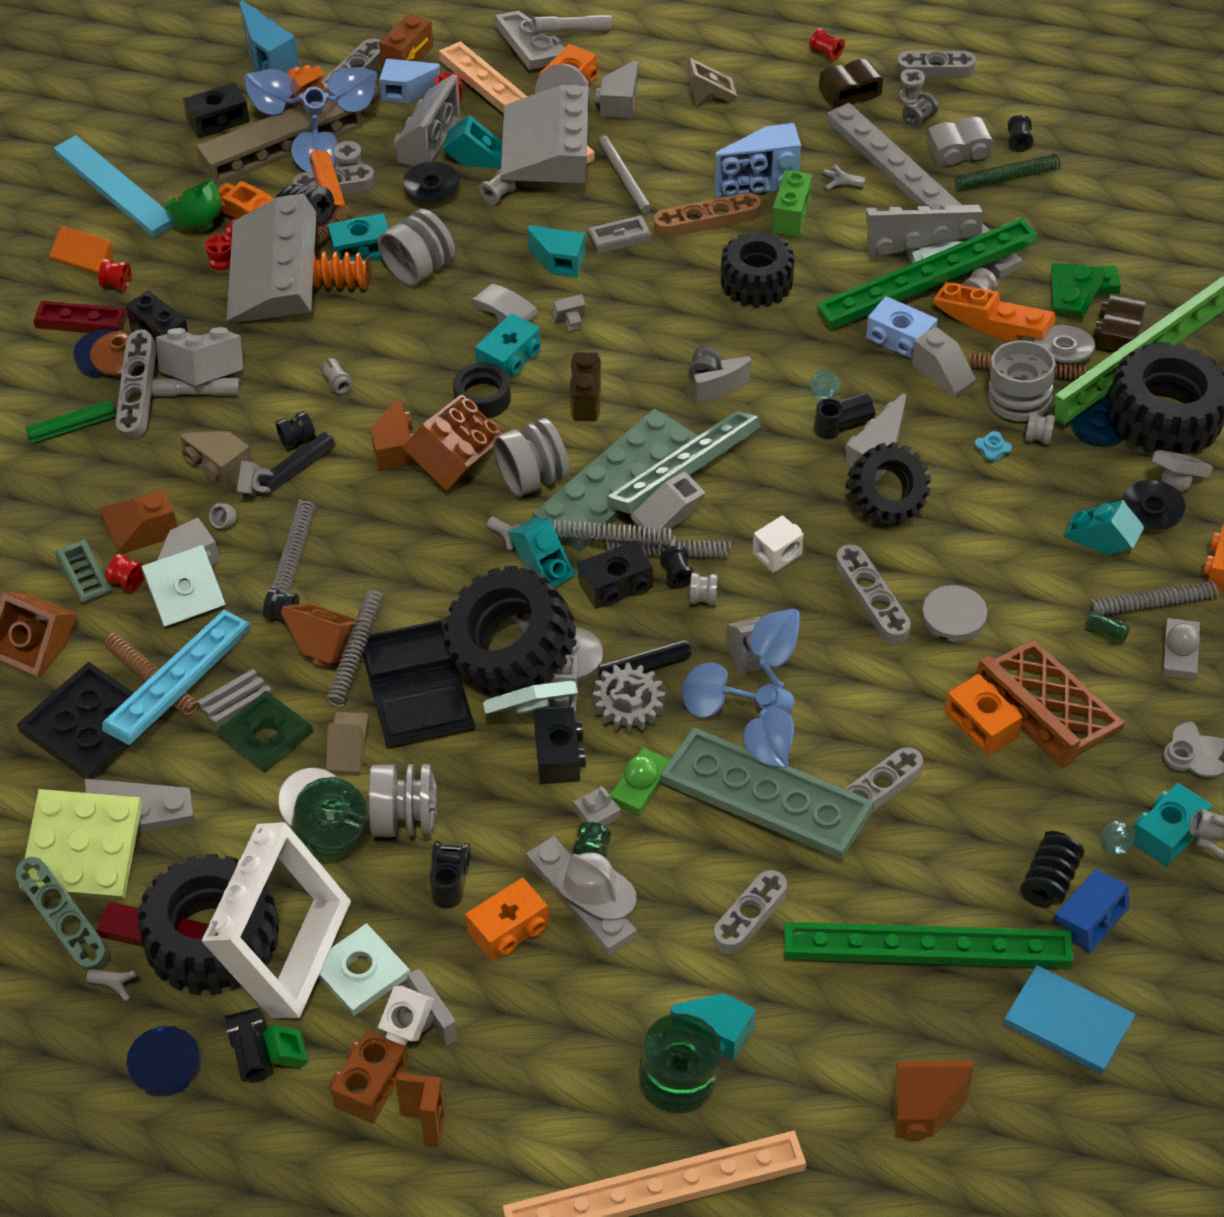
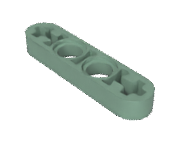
[16,857,109,970]

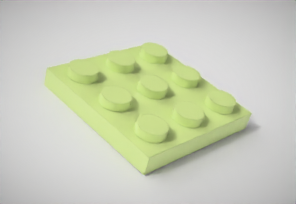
[19,789,143,900]

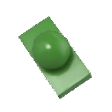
[610,748,670,816]

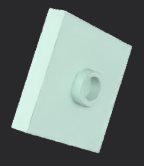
[141,545,226,627]

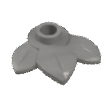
[1163,721,1224,777]

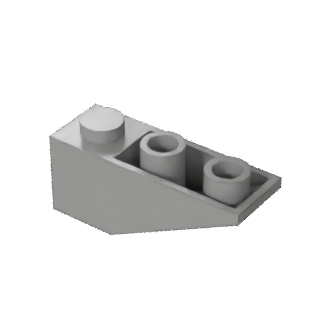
[845,393,906,484]

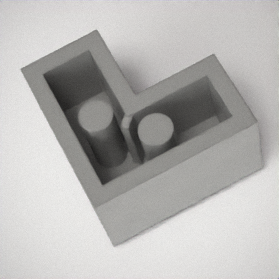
[156,327,243,386]

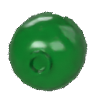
[163,180,222,232]

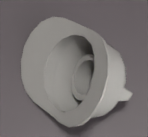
[557,853,636,920]

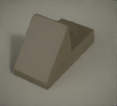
[687,58,737,107]
[326,712,370,776]

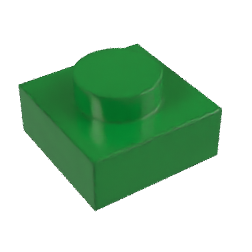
[1096,265,1121,295]
[263,1025,308,1069]

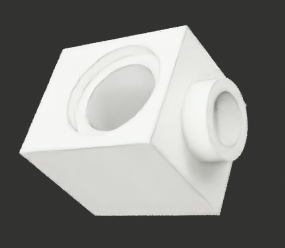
[753,515,804,573]
[378,986,435,1045]

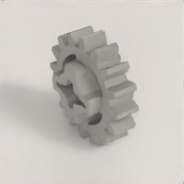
[592,663,665,733]

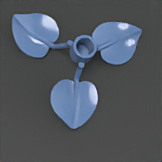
[245,67,377,172]
[681,609,800,768]

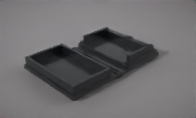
[360,619,475,748]

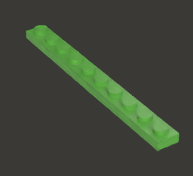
[1054,276,1224,425]

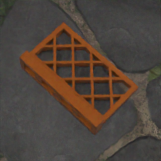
[975,639,1125,768]

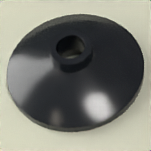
[403,162,459,202]
[1122,480,1186,530]

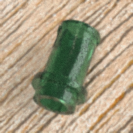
[1085,611,1130,645]

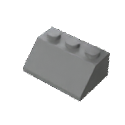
[394,74,461,166]

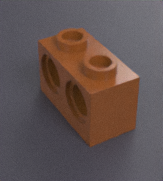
[330,1030,408,1124]

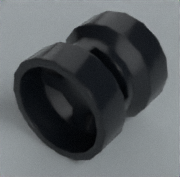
[275,411,316,449]

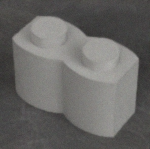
[927,117,992,166]

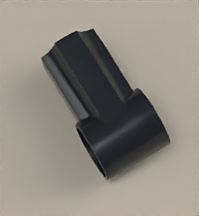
[813,394,875,439]
[224,1007,272,1083]

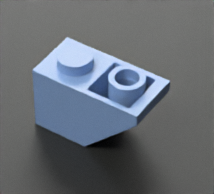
[379,59,440,103]

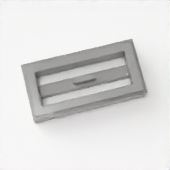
[588,215,651,254]
[198,669,272,729]

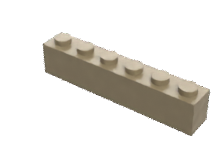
[196,93,363,185]

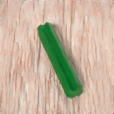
[26,400,116,443]

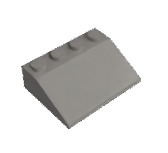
[501,85,588,183]
[226,193,316,324]

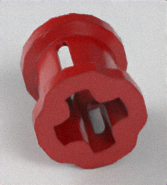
[809,28,845,61]

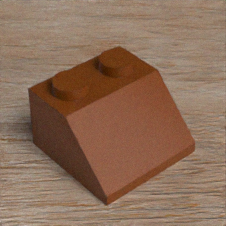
[0,591,77,677]

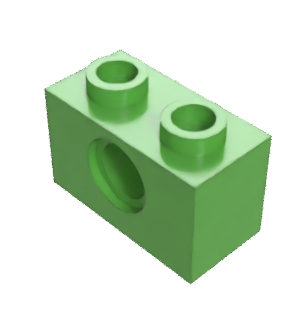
[772,170,813,238]

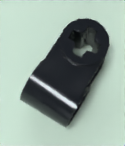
[430,841,471,909]

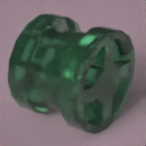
[572,822,611,858]

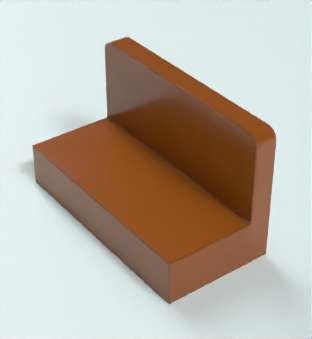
[395,1073,446,1148]

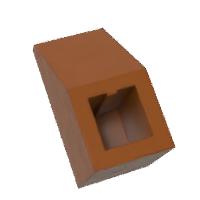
[370,400,415,471]

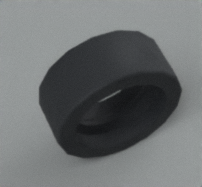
[453,363,511,419]

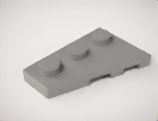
[494,11,565,70]
[85,779,195,833]

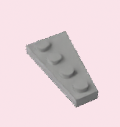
[866,205,982,258]

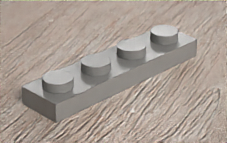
[526,836,637,956]

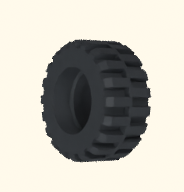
[1107,342,1224,455]
[443,566,576,696]
[137,854,279,994]

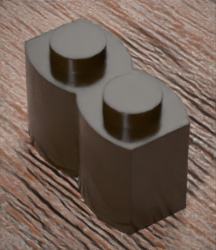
[819,59,883,108]
[1094,294,1146,352]
[570,352,601,421]

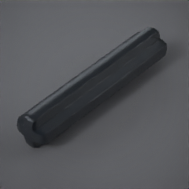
[259,431,335,493]
[597,640,692,680]

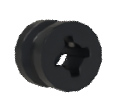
[263,588,299,624]

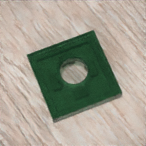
[217,690,313,773]

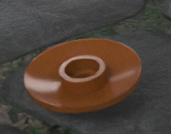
[90,331,146,376]

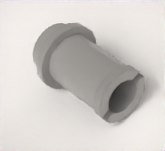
[321,358,352,394]

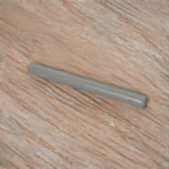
[598,135,651,214]

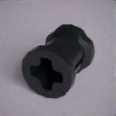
[1007,115,1034,152]
[660,546,695,588]

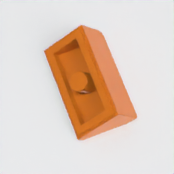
[309,150,345,209]
[49,226,114,274]

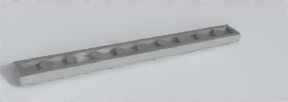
[827,103,1023,279]

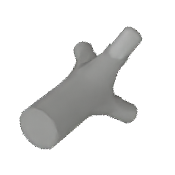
[823,165,865,191]
[487,517,519,551]
[86,969,136,1002]

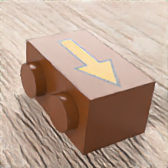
[379,12,434,68]

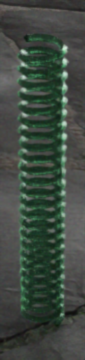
[955,154,1061,192]

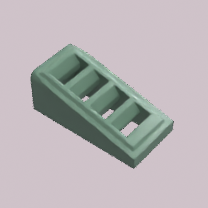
[55,539,111,604]

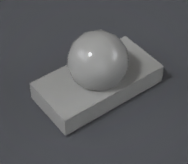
[1152,450,1213,493]
[1162,618,1200,680]
[399,969,457,1046]

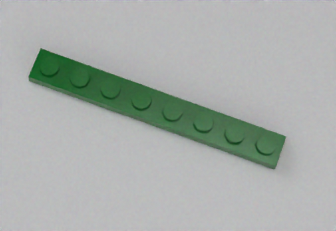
[817,217,1037,330]
[784,922,1073,969]

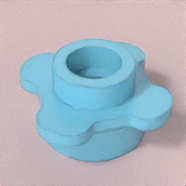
[975,431,1012,462]

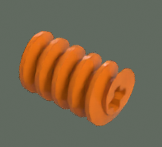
[313,251,371,290]

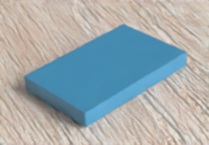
[1003,965,1135,1075]

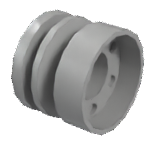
[378,208,455,286]
[988,340,1056,421]
[493,418,570,497]
[369,764,437,837]

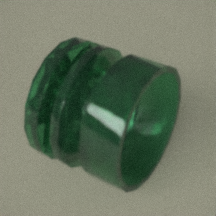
[290,777,367,864]
[638,1014,721,1113]

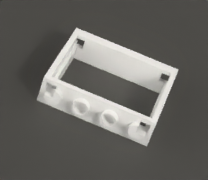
[202,822,351,1018]

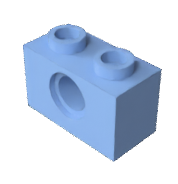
[866,296,938,359]

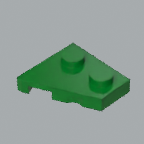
[1051,262,1106,318]

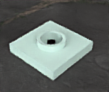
[483,681,578,714]
[318,923,410,1017]

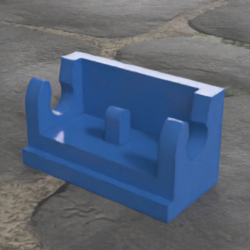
[1055,869,1130,954]

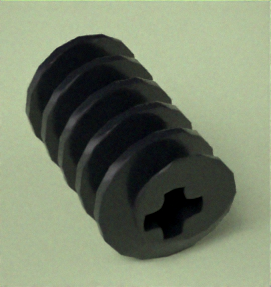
[276,184,334,223]
[1020,831,1085,908]

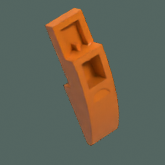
[286,65,326,106]
[218,181,275,218]
[933,282,1056,342]

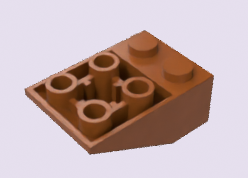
[402,394,502,491]

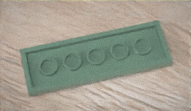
[533,408,699,552]
[660,727,874,860]

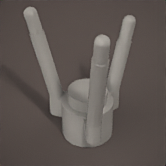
[1189,808,1224,860]

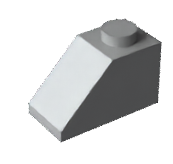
[595,61,638,118]
[912,326,976,398]

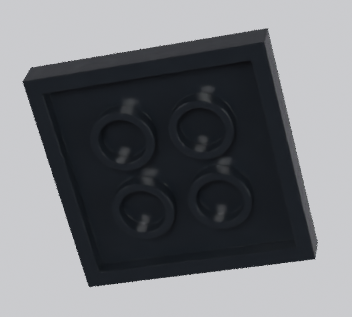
[17,662,161,779]

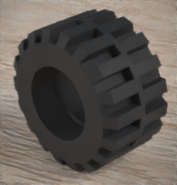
[721,231,795,307]
[845,442,931,527]

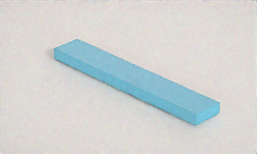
[53,135,176,238]
[102,610,250,745]

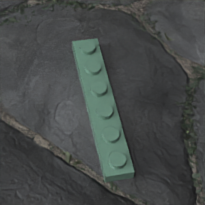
[607,411,761,514]

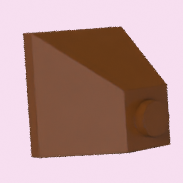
[100,489,177,554]
[281,602,365,667]
[892,1060,974,1141]

